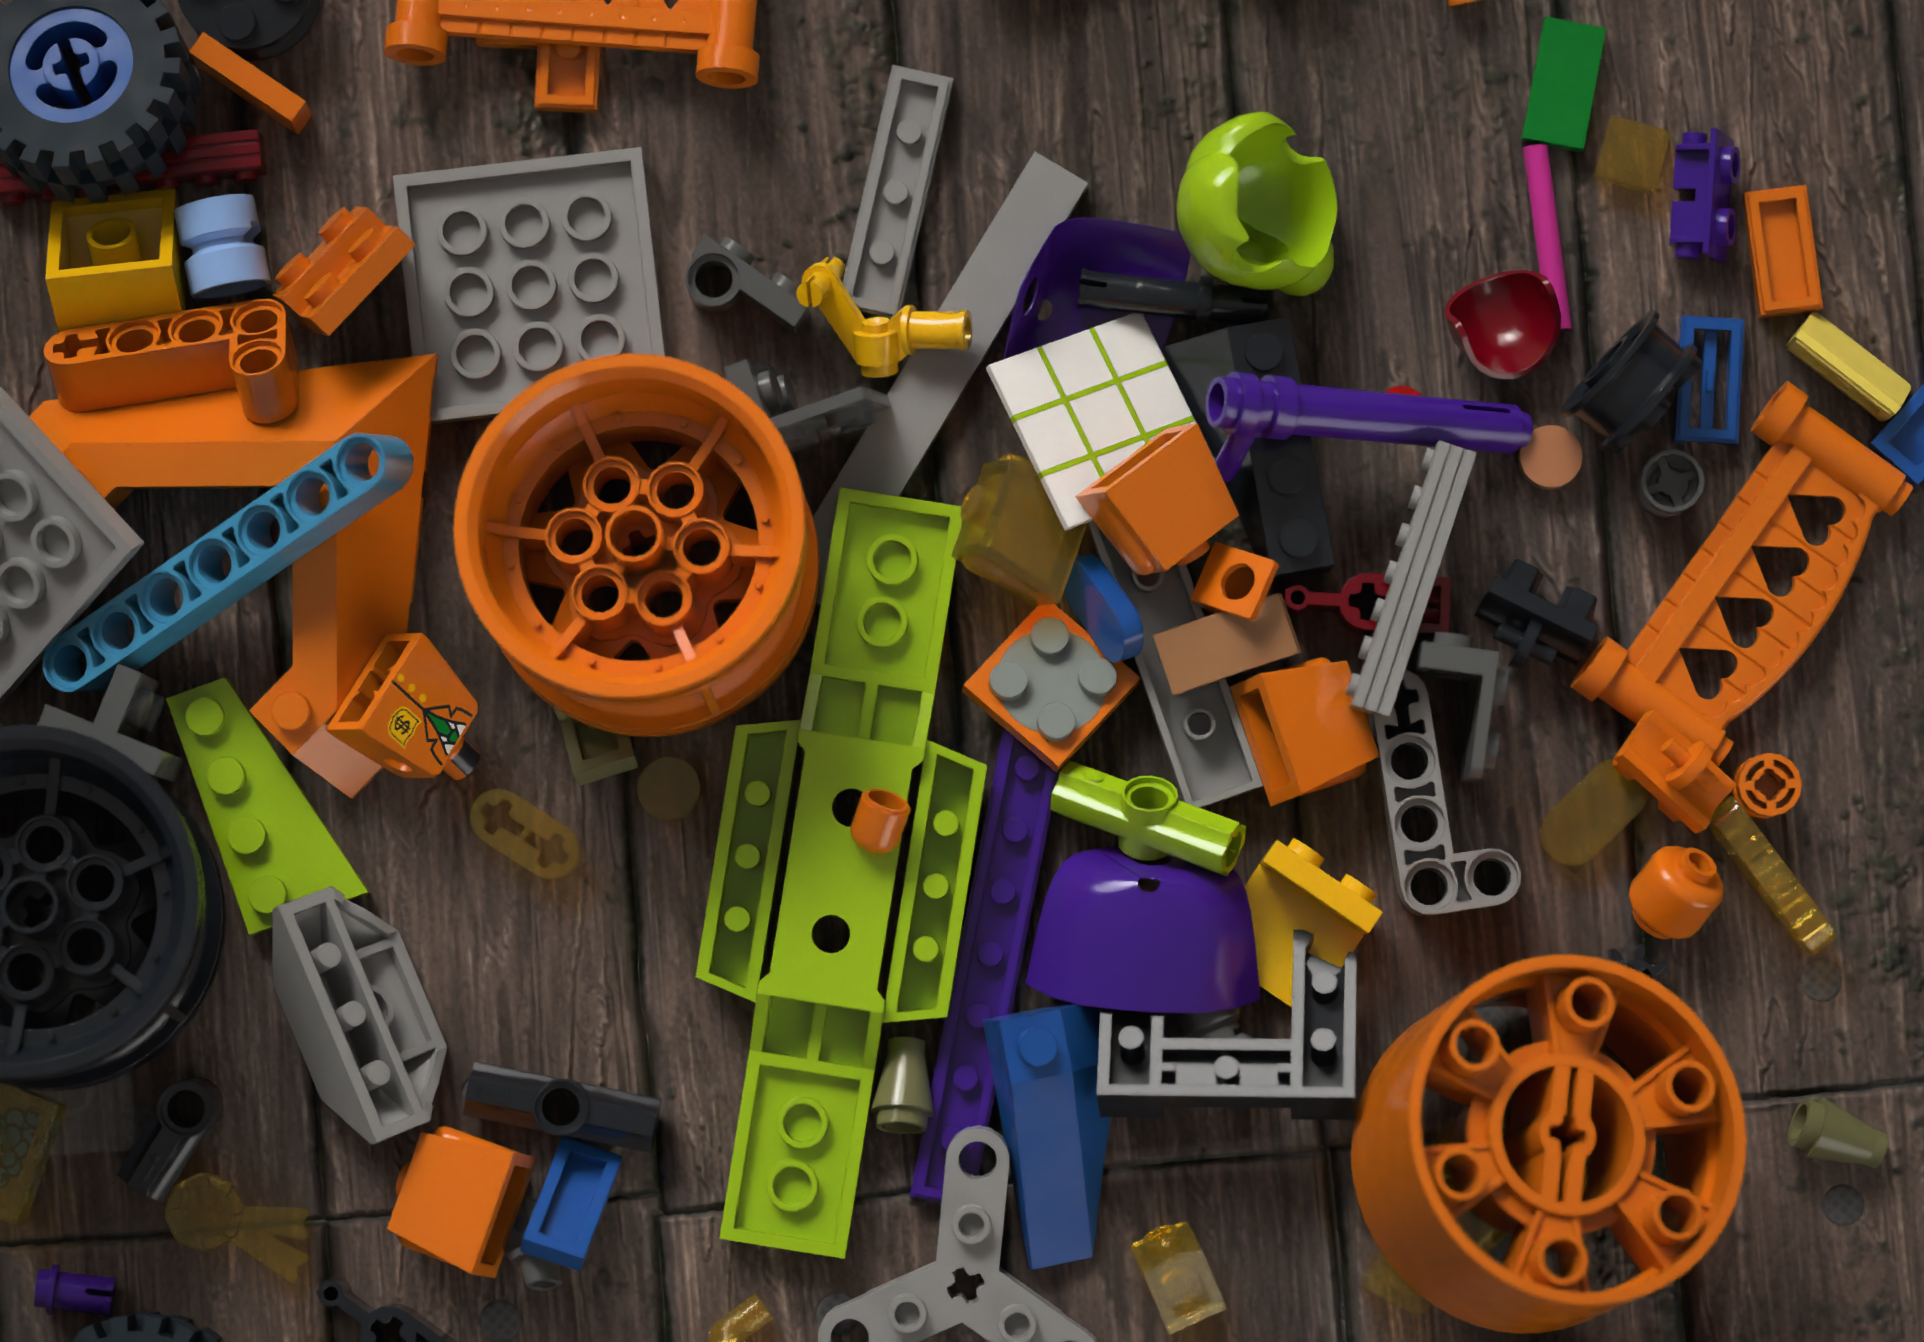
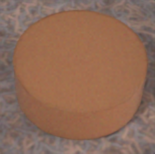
[1518,425,1583,490]

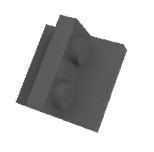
[37,664,184,783]

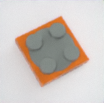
[962,597,1141,773]

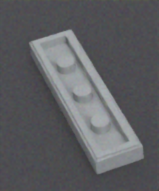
[843,65,953,319]

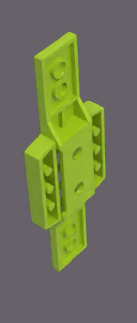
[695,487,987,1259]

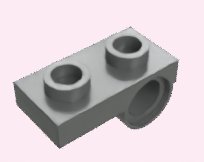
[685,235,811,336]

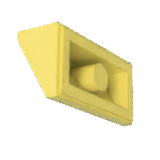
[1786,312,1911,422]

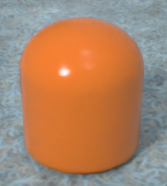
[850,789,910,854]

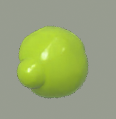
[1176,111,1338,297]

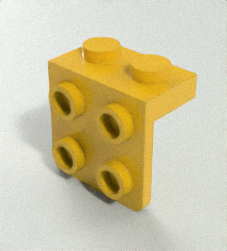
[1244,838,1383,1008]

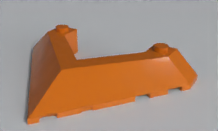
[29,353,439,799]

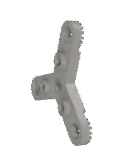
[818,1125,1097,1342]

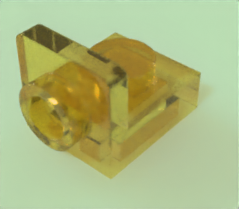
[1130,1221,1227,1335]

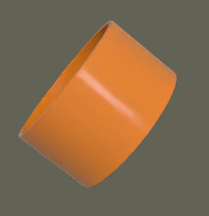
[1351,955,1746,1334]

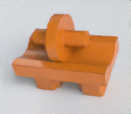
[1612,709,1736,834]

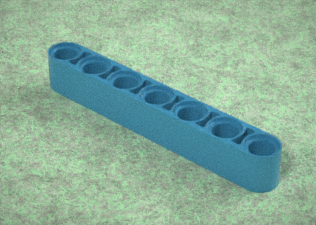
[42,433,414,692]

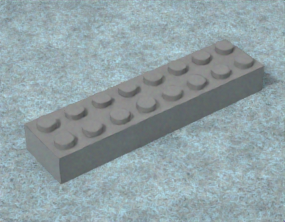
[1087,520,1263,808]

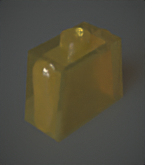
[951,453,1088,607]

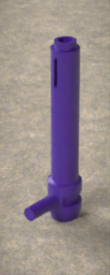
[1206,372,1532,482]

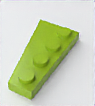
[166,677,371,936]

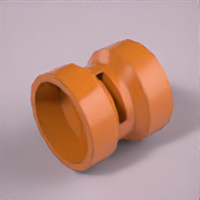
[1730,753,1802,819]

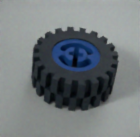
[0,0,200,203]

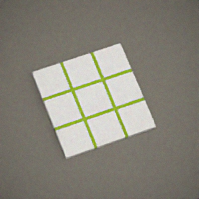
[986,313,1215,531]

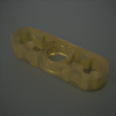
[1708,793,1837,958]

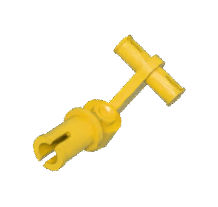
[796,257,973,378]

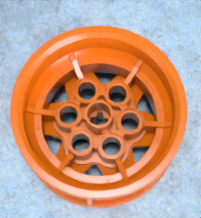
[454,353,821,737]

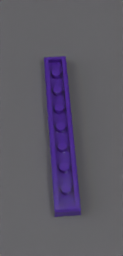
[910,728,1059,1203]

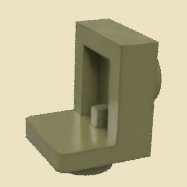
[552,704,639,786]

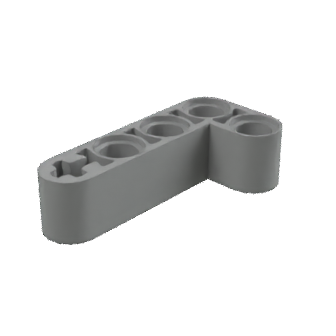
[1369,670,1521,917]

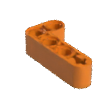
[43,299,299,423]

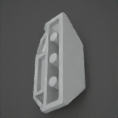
[272,886,447,1145]

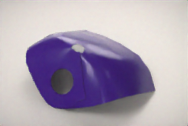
[1004,217,1191,359]
[1025,845,1260,1013]

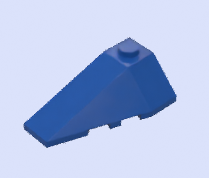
[982,1002,1110,1270]

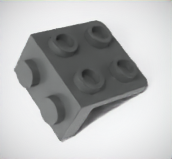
[1410,632,1508,783]

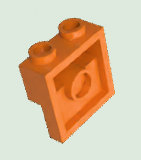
[271,206,416,336]

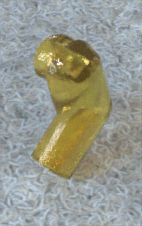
[708,1293,774,1342]

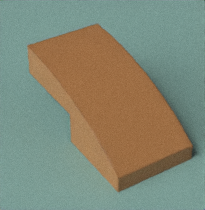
[1153,593,1302,696]

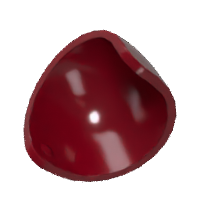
[1444,270,1561,379]

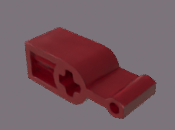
[1282,573,1451,639]

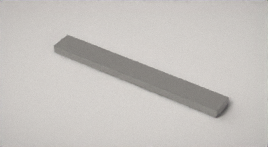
[813,152,1088,606]

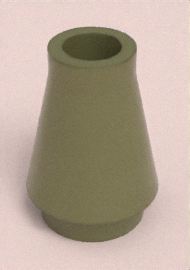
[871,1037,934,1134]
[1788,1097,1889,1169]

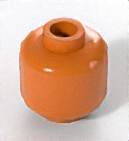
[1628,845,1724,940]

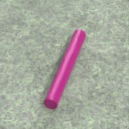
[1523,144,1572,332]

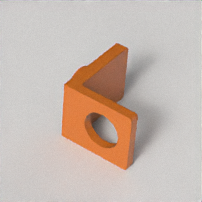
[1190,542,1279,621]

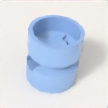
[174,194,272,300]

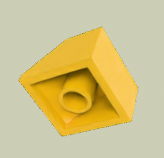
[45,189,187,333]

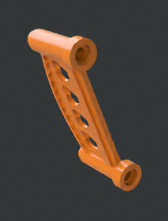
[384,0,760,89]
[1570,381,1913,766]

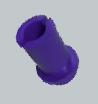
[34,1264,117,1317]

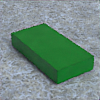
[1520,16,1606,153]

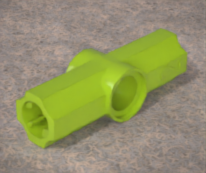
[1050,761,1246,876]

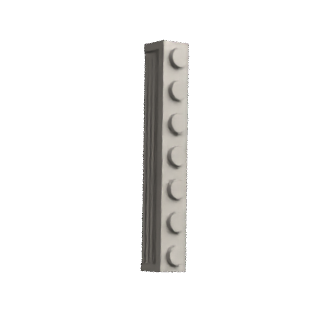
[1345,441,1477,719]

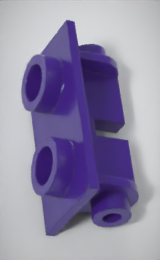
[1669,128,1741,263]

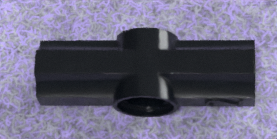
[463,1061,662,1153]

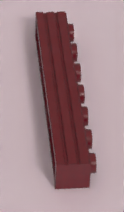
[0,129,267,206]

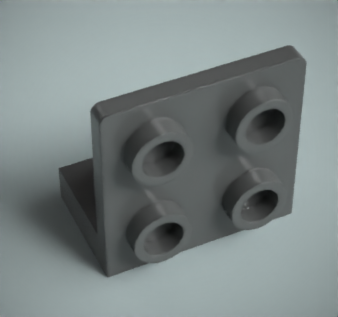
[724,359,891,453]

